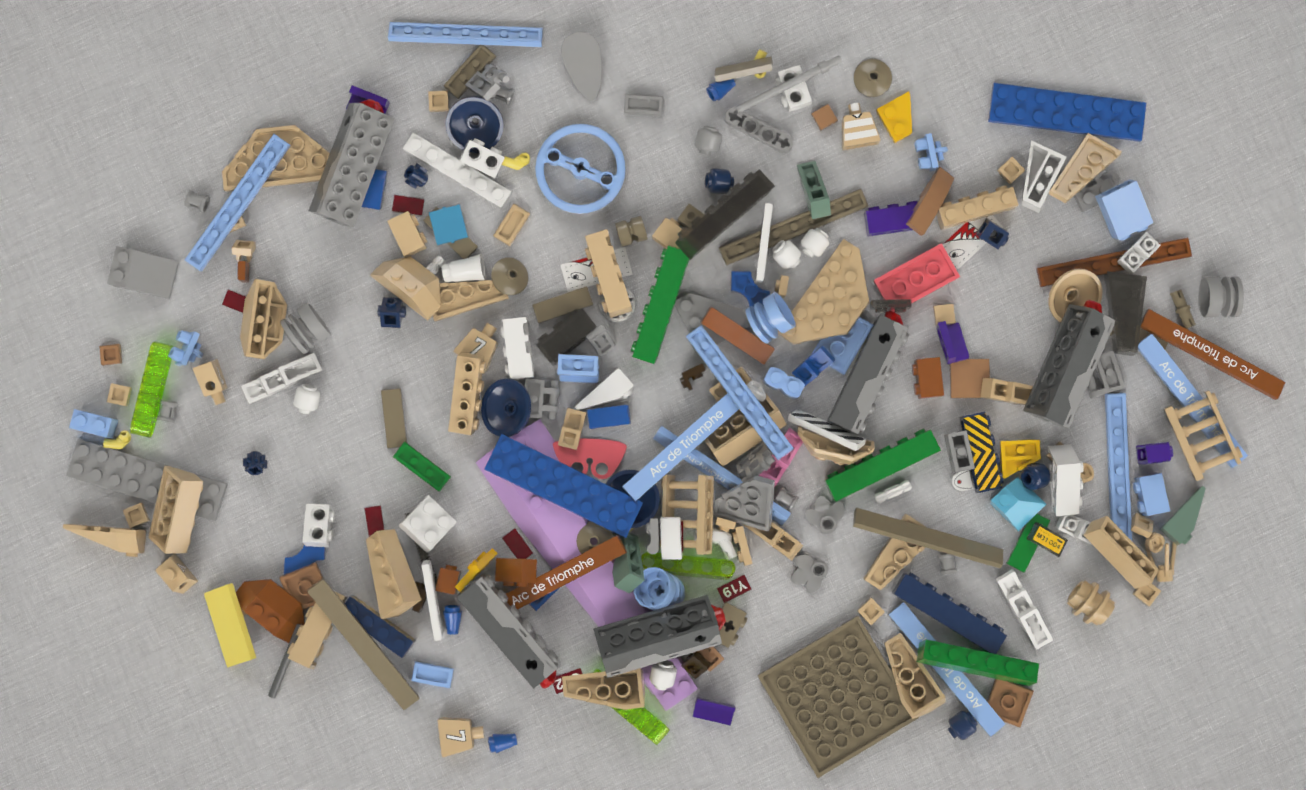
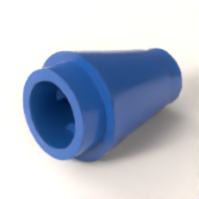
[706,79,736,101]
[443,605,462,635]
[488,733,517,753]

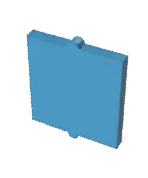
[429,204,468,246]

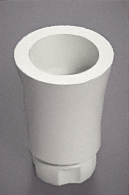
[442,254,486,282]

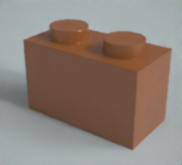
[912,357,944,399]
[495,558,537,587]

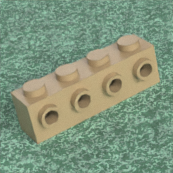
[936,185,1019,230]
[448,352,486,435]
[1084,516,1159,589]

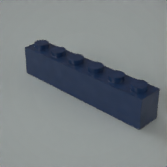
[892,572,1007,654]

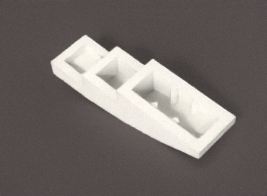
[240,353,322,405]
[995,569,1053,650]

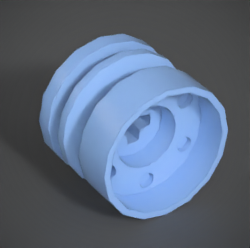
[746,292,796,344]
[633,567,685,611]

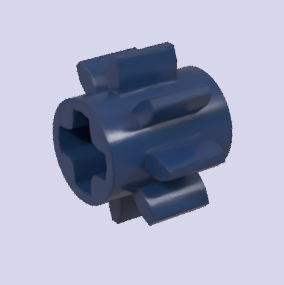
[404,163,428,189]
[243,451,268,475]

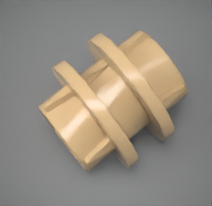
[1067,581,1115,625]

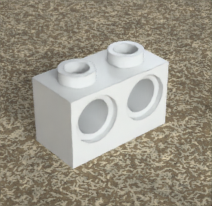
[775,65,812,112]
[459,138,505,178]
[302,504,335,547]

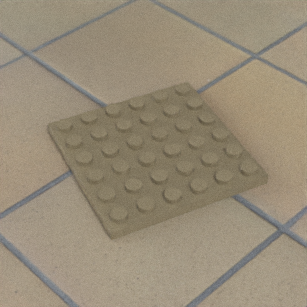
[757,615,919,778]

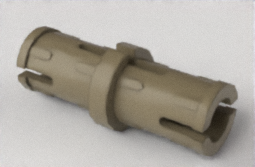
[1170,289,1196,329]

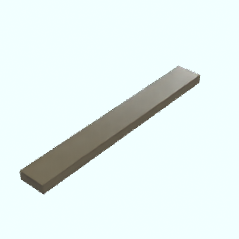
[719,189,868,266]
[853,508,1003,568]
[307,578,420,710]

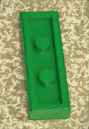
[393,441,451,492]
[1006,514,1050,573]

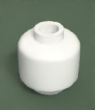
[801,228,829,257]
[772,240,801,269]
[293,384,321,414]
[649,660,677,690]

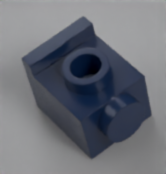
[976,218,1009,250]

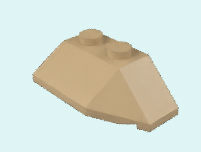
[370,256,441,321]
[240,279,287,359]
[797,426,875,465]

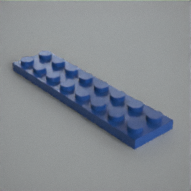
[988,83,1146,142]
[484,434,643,538]

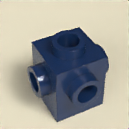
[377,297,406,328]

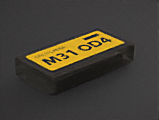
[1027,522,1068,557]

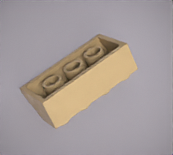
[704,393,787,467]
[148,466,203,554]

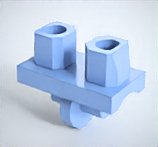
[914,133,948,171]
[168,330,204,366]

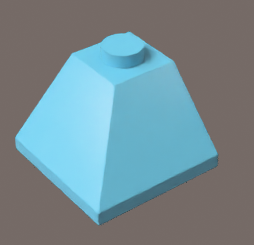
[990,477,1046,531]

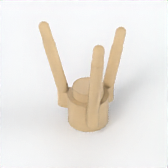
[1145,542,1177,582]

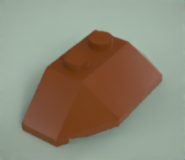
[236,579,305,643]

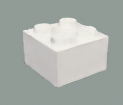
[398,495,457,552]

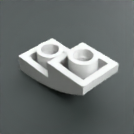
[1117,232,1161,275]
[1055,515,1092,545]
[660,517,682,560]

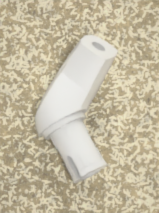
[694,529,738,561]

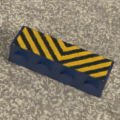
[959,412,1004,493]
[344,595,416,658]

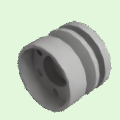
[1198,276,1244,317]
[280,302,331,354]

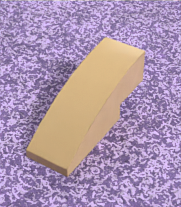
[980,378,1033,405]
[743,522,803,561]

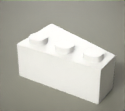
[1022,141,1067,213]
[501,317,534,380]
[1048,444,1083,516]

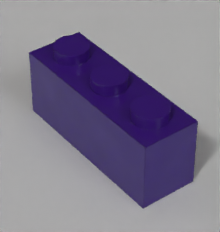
[864,201,918,237]

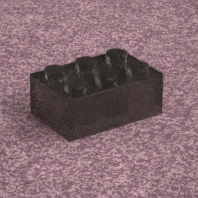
[536,308,597,366]

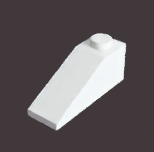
[575,368,634,410]

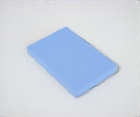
[812,317,874,375]

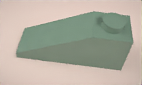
[797,161,831,219]
[1159,486,1206,545]
[612,532,645,594]

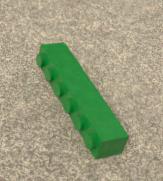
[631,245,692,364]
[824,428,941,502]
[916,639,1039,686]

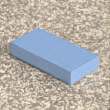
[411,661,454,688]

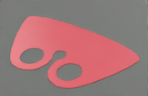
[553,438,627,479]

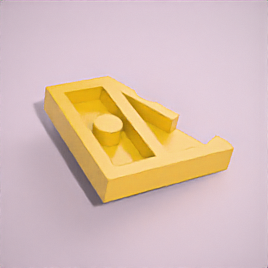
[876,91,912,144]
[999,440,1041,479]
[455,548,498,592]

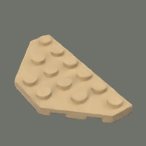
[222,125,330,192]
[778,239,870,345]

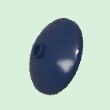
[445,96,504,153]
[481,379,531,437]
[606,470,660,529]

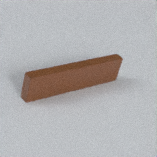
[700,307,775,365]

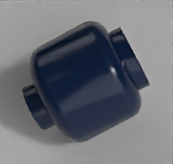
[705,168,734,194]
[1021,463,1051,490]
[948,711,978,740]

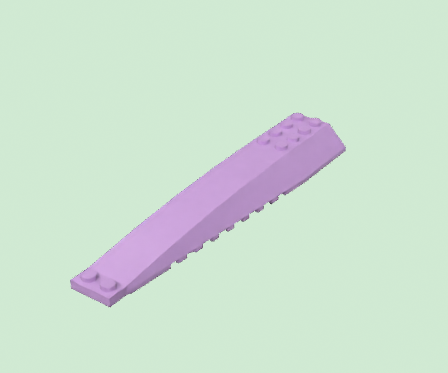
[476,419,698,711]

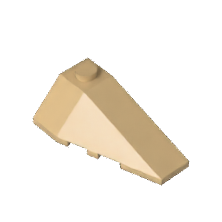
[63,524,146,557]
[884,633,945,719]
[562,668,645,710]

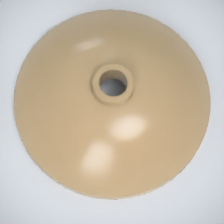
[1048,269,1102,322]

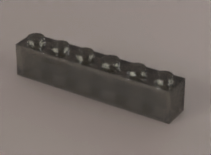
[675,169,775,260]

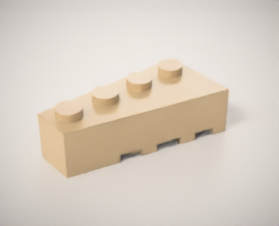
[585,229,632,318]
[366,529,422,619]
[287,591,347,669]

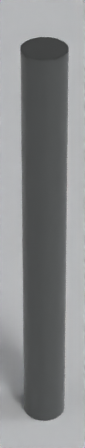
[268,624,301,698]

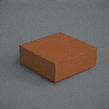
[237,261,250,283]

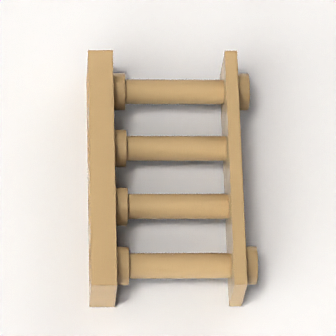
[1163,390,1243,481]
[660,475,714,555]

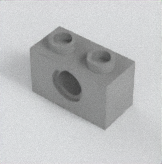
[944,430,975,473]

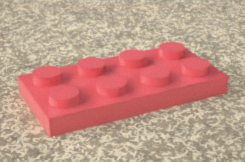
[873,243,960,312]

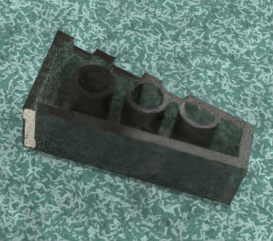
[1104,271,1147,356]

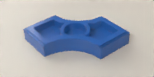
[731,271,770,307]
[284,545,326,575]

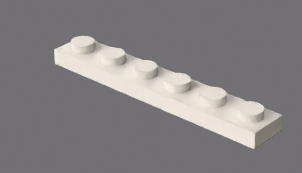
[403,133,512,209]

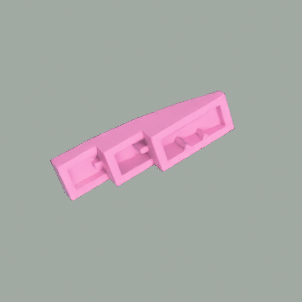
[759,428,803,488]

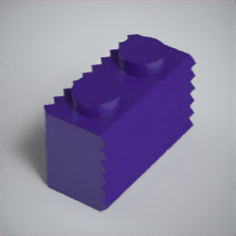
[1136,442,1173,465]

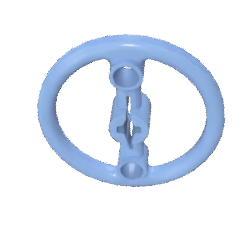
[535,124,625,214]

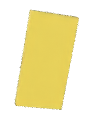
[204,583,256,668]

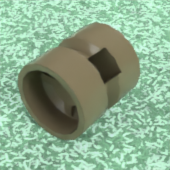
[615,216,648,247]

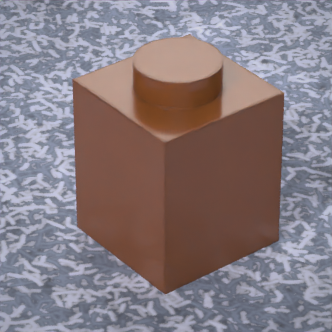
[435,564,461,595]

